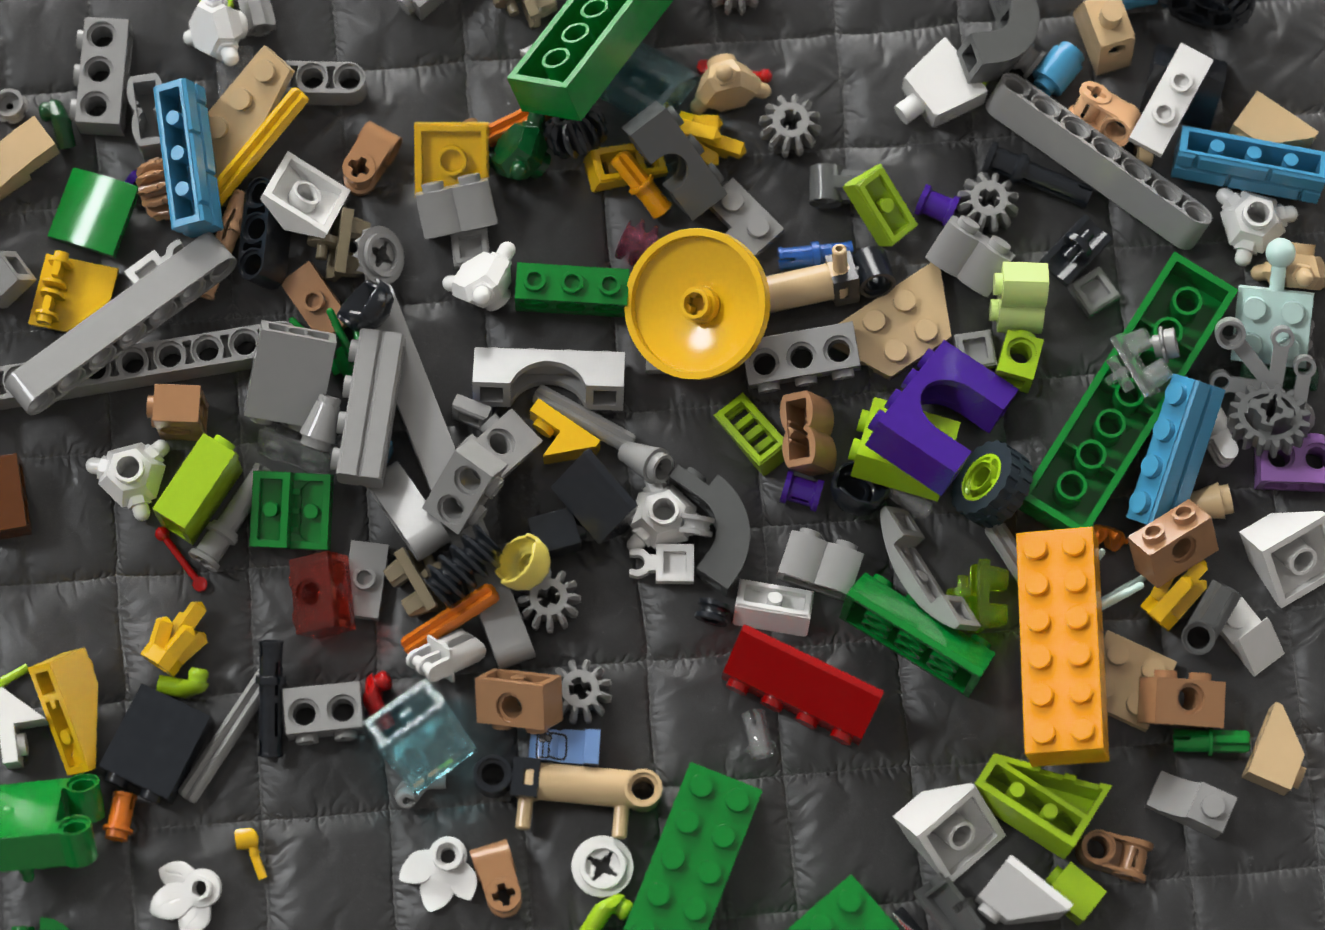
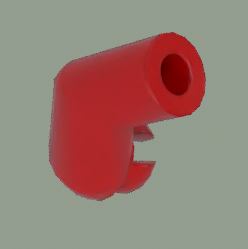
[363,671,393,729]

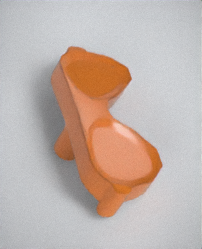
[1093,524,1129,552]

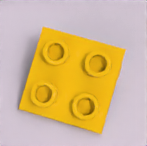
[28,250,119,332]

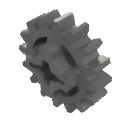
[1227,382,1311,458]

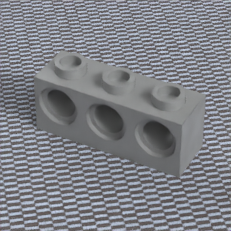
[70,17,134,136]
[745,321,861,394]

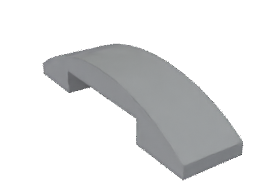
[880,506,982,631]

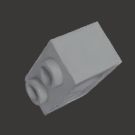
[422,439,508,535]
[282,681,366,745]

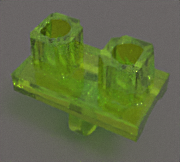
[946,558,1009,634]

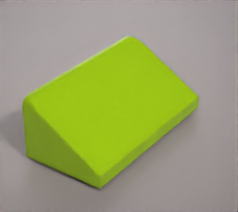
[843,164,918,247]

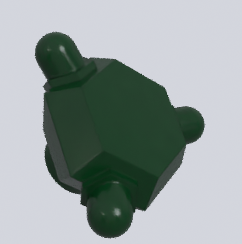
[489,112,551,180]

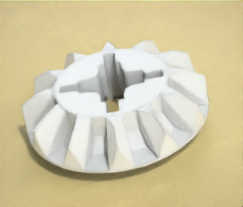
[572,835,633,898]

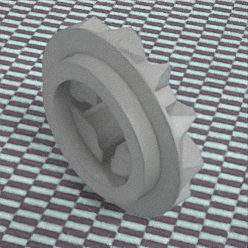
[352,226,404,285]

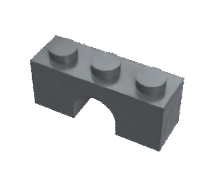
[621,100,727,221]

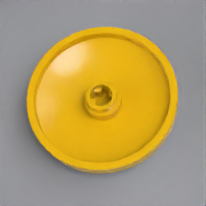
[624,228,770,380]

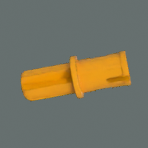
[611,150,672,219]

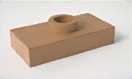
[281,261,347,335]

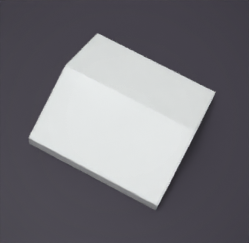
[260,151,351,238]

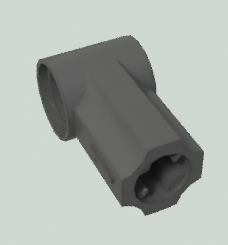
[809,163,866,209]
[1181,579,1242,655]

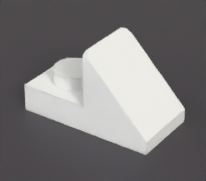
[1220,596,1285,677]
[0,687,49,770]

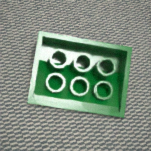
[839,572,996,698]

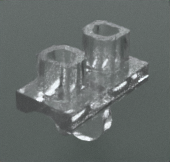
[1104,328,1173,398]

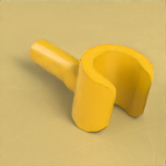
[235,828,267,880]

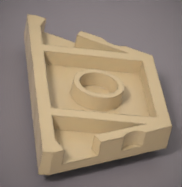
[832,263,952,381]

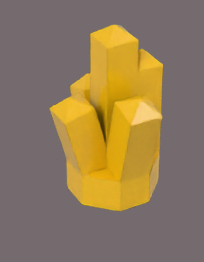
[679,111,747,166]
[1140,560,1208,632]
[141,601,208,677]

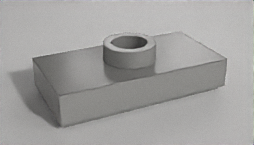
[341,540,390,621]

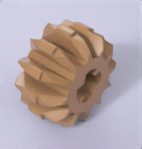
[135,156,170,221]

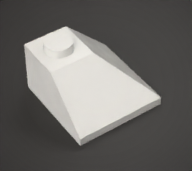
[1239,511,1325,609]
[893,783,1006,882]
[974,855,1073,925]

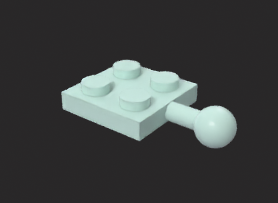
[1230,238,1315,369]

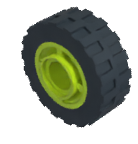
[950,440,1033,528]

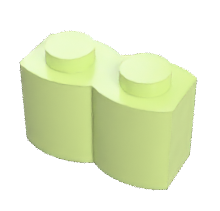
[989,262,1049,334]

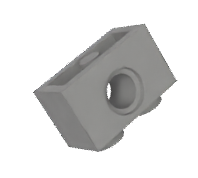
[456,408,543,479]

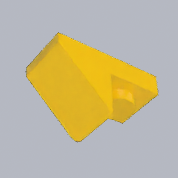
[530,398,600,464]

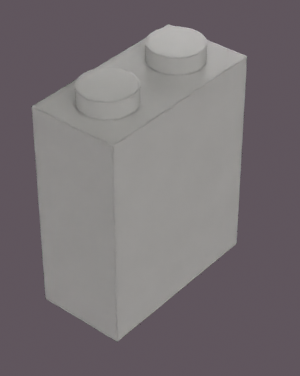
[244,320,337,431]

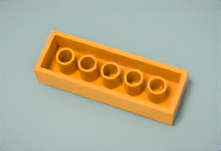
[1016,527,1109,767]

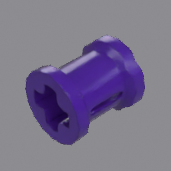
[914,184,961,227]
[779,470,825,512]

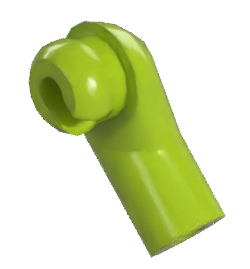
[156,667,209,698]
[579,893,633,930]

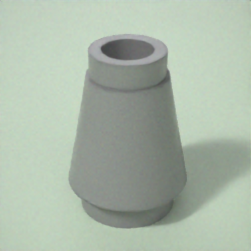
[299,393,341,452]
[618,441,674,484]

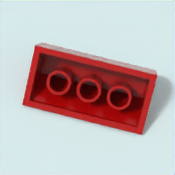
[722,624,884,746]

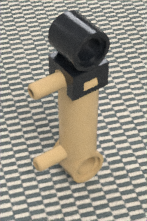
[766,244,896,313]
[473,754,663,840]

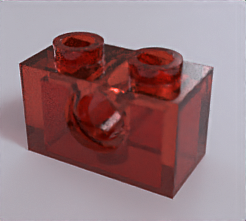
[289,551,356,639]

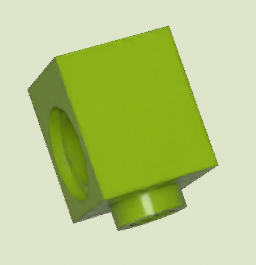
[995,330,1044,393]
[1045,862,1107,926]

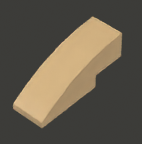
[0,116,60,201]

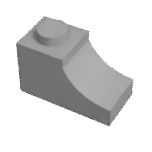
[1145,770,1237,839]

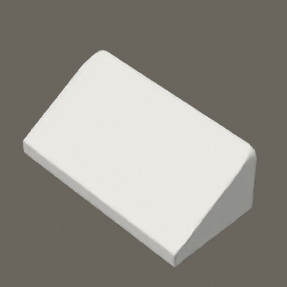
[732,579,814,637]

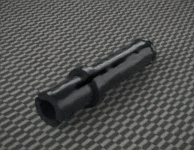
[256,640,286,758]

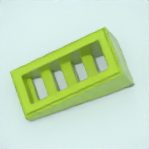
[714,392,784,476]

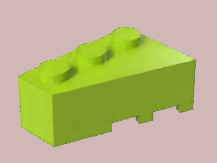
[974,753,1112,860]

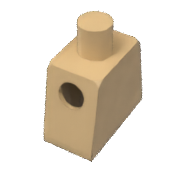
[1073,0,1135,76]

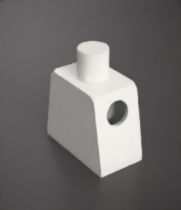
[894,37,988,127]

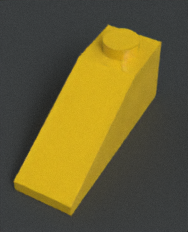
[28,647,98,776]

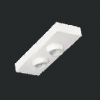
[1128,43,1214,158]

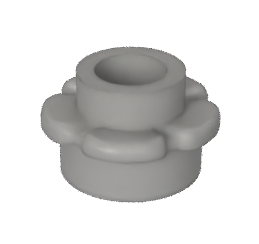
[0,88,29,124]
[1152,326,1180,363]

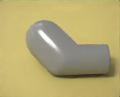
[394,770,446,809]

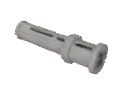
[188,463,271,572]

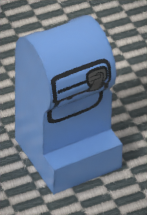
[528,729,601,767]

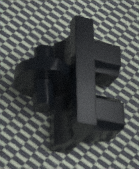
[1039,214,1113,288]

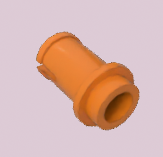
[102,791,137,842]

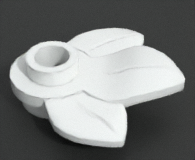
[399,836,477,912]
[150,861,222,930]

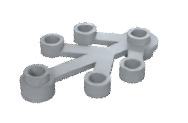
[1209,317,1317,431]

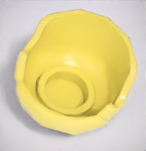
[495,533,551,591]

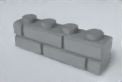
[330,328,406,489]

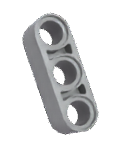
[279,61,368,106]
[368,461,451,562]

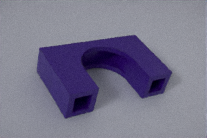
[865,340,1019,496]

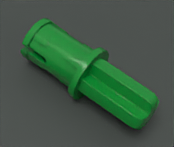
[1173,727,1250,756]

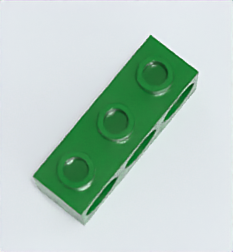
[515,262,629,318]

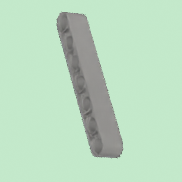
[985,73,1212,250]
[5,232,237,415]

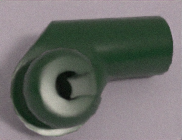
[39,99,76,150]

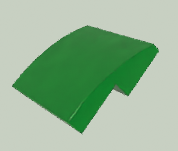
[47,167,139,258]
[249,471,334,551]

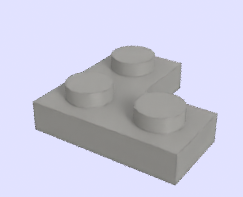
[709,178,784,258]

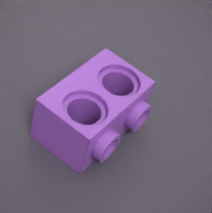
[1254,433,1325,492]

